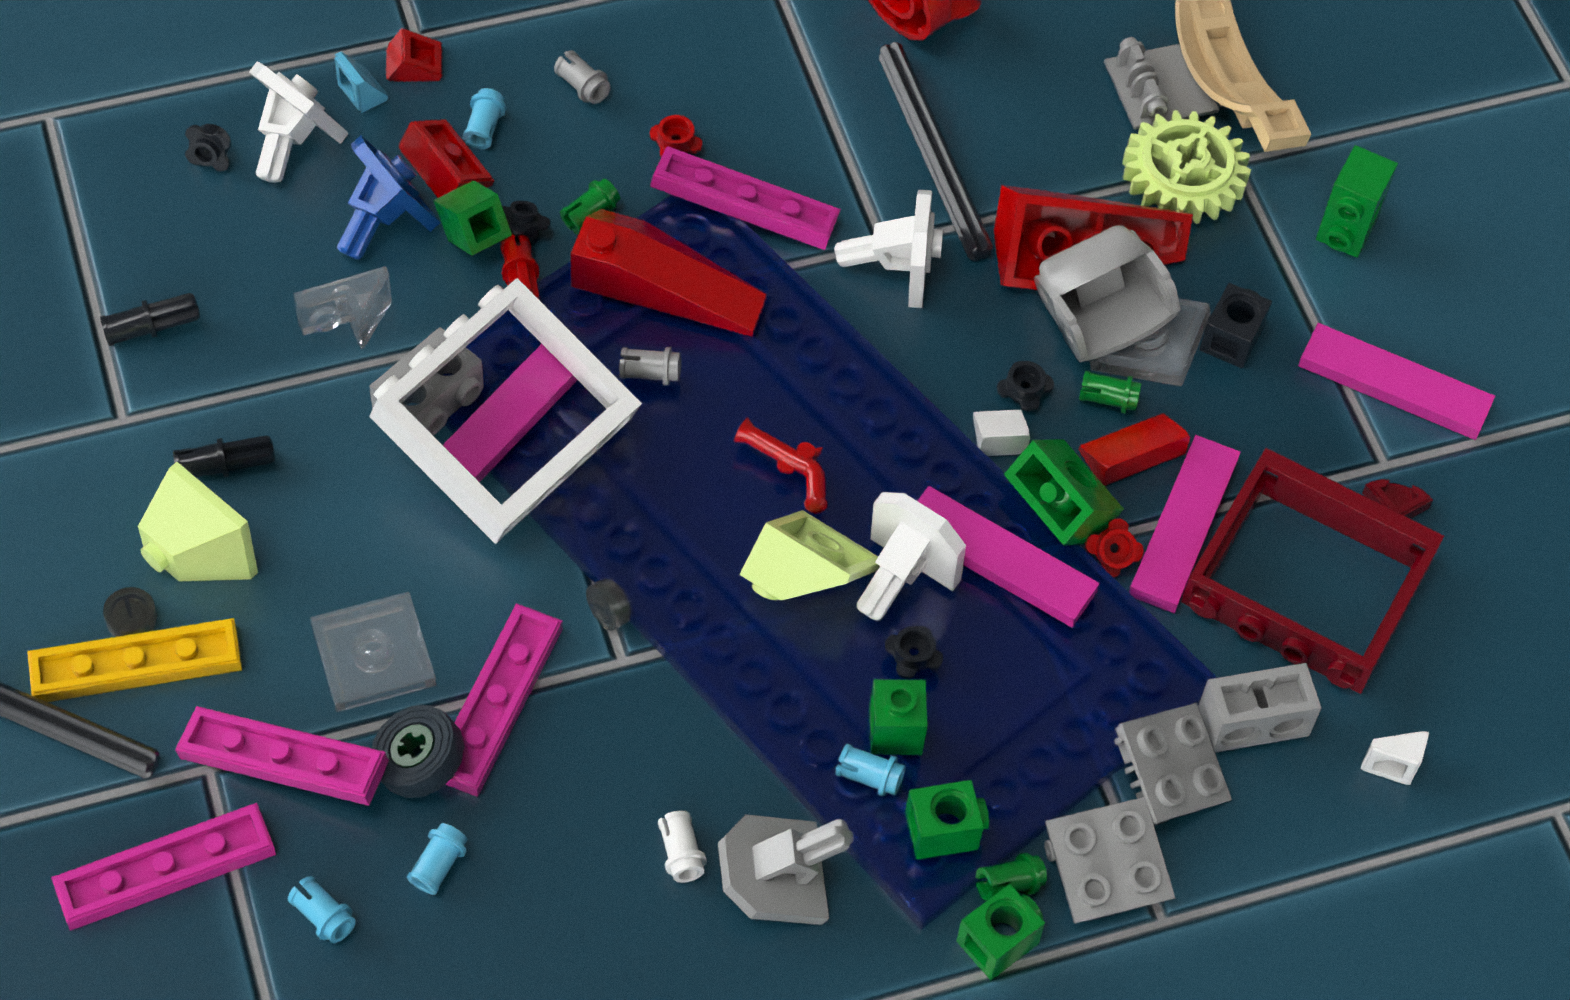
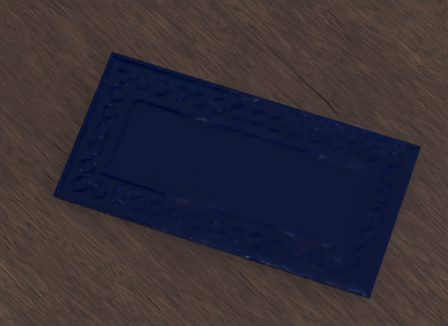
[443,195,1217,930]

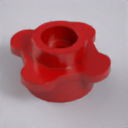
[650,115,702,157]
[1085,518,1144,577]

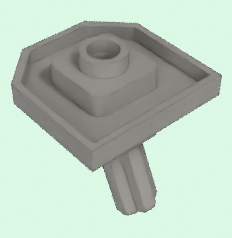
[718,815,854,925]

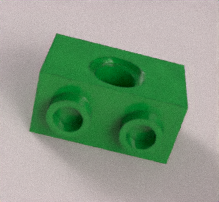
[1315,145,1398,258]
[1003,439,1124,546]

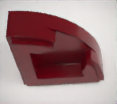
[1362,479,1433,519]

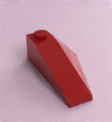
[994,185,1193,290]
[571,209,767,337]

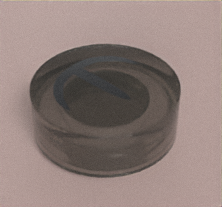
[586,578,631,631]
[103,587,157,637]

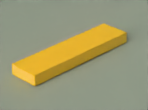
[27,618,242,702]

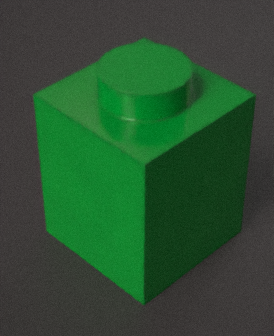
[433,180,512,256]

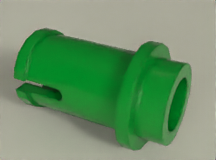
[560,178,620,234]
[1079,370,1142,414]
[975,852,1047,901]

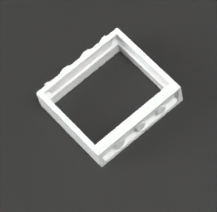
[369,278,642,544]

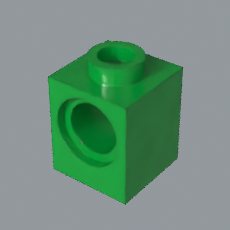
[869,679,928,755]
[905,780,989,860]
[956,884,1045,980]

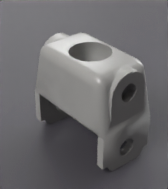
[1034,225,1181,362]

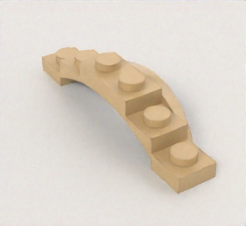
[1175,0,1311,152]

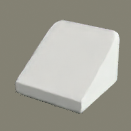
[973,410,1030,456]
[1360,731,1429,785]

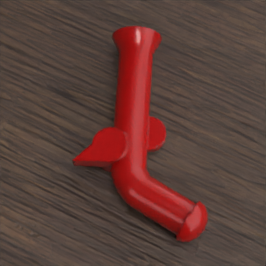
[734,417,828,514]

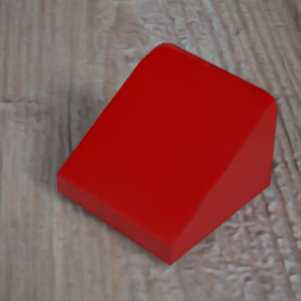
[386,28,442,82]

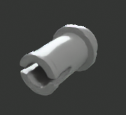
[554,50,610,104]
[619,347,682,386]

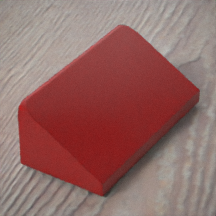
[399,119,494,198]
[1078,413,1191,486]

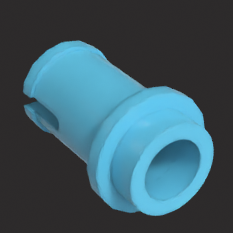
[462,88,506,150]
[835,744,906,796]
[406,823,468,895]
[288,876,356,943]

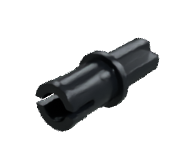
[100,293,200,346]
[173,435,275,477]

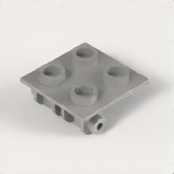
[1104,37,1219,130]
[1114,703,1232,826]
[1044,797,1175,924]

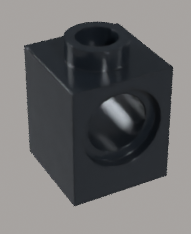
[1199,283,1272,369]

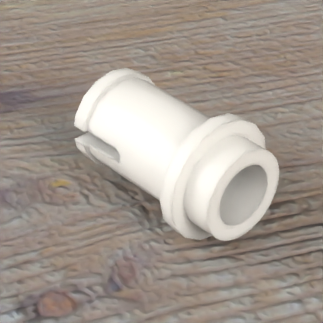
[658,811,707,882]

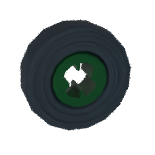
[372,705,465,798]

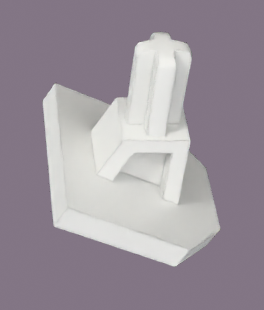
[249,61,349,183]
[835,190,943,308]
[856,492,966,621]

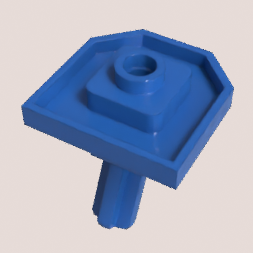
[337,135,441,259]

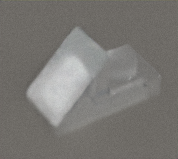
[294,266,392,350]

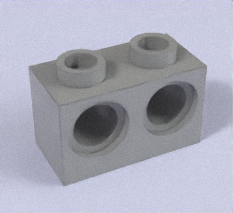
[369,327,484,435]
[1198,663,1321,752]

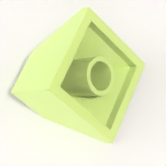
[138,462,258,582]
[739,510,880,601]

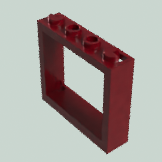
[1181,448,1444,694]

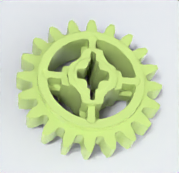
[1122,110,1251,224]

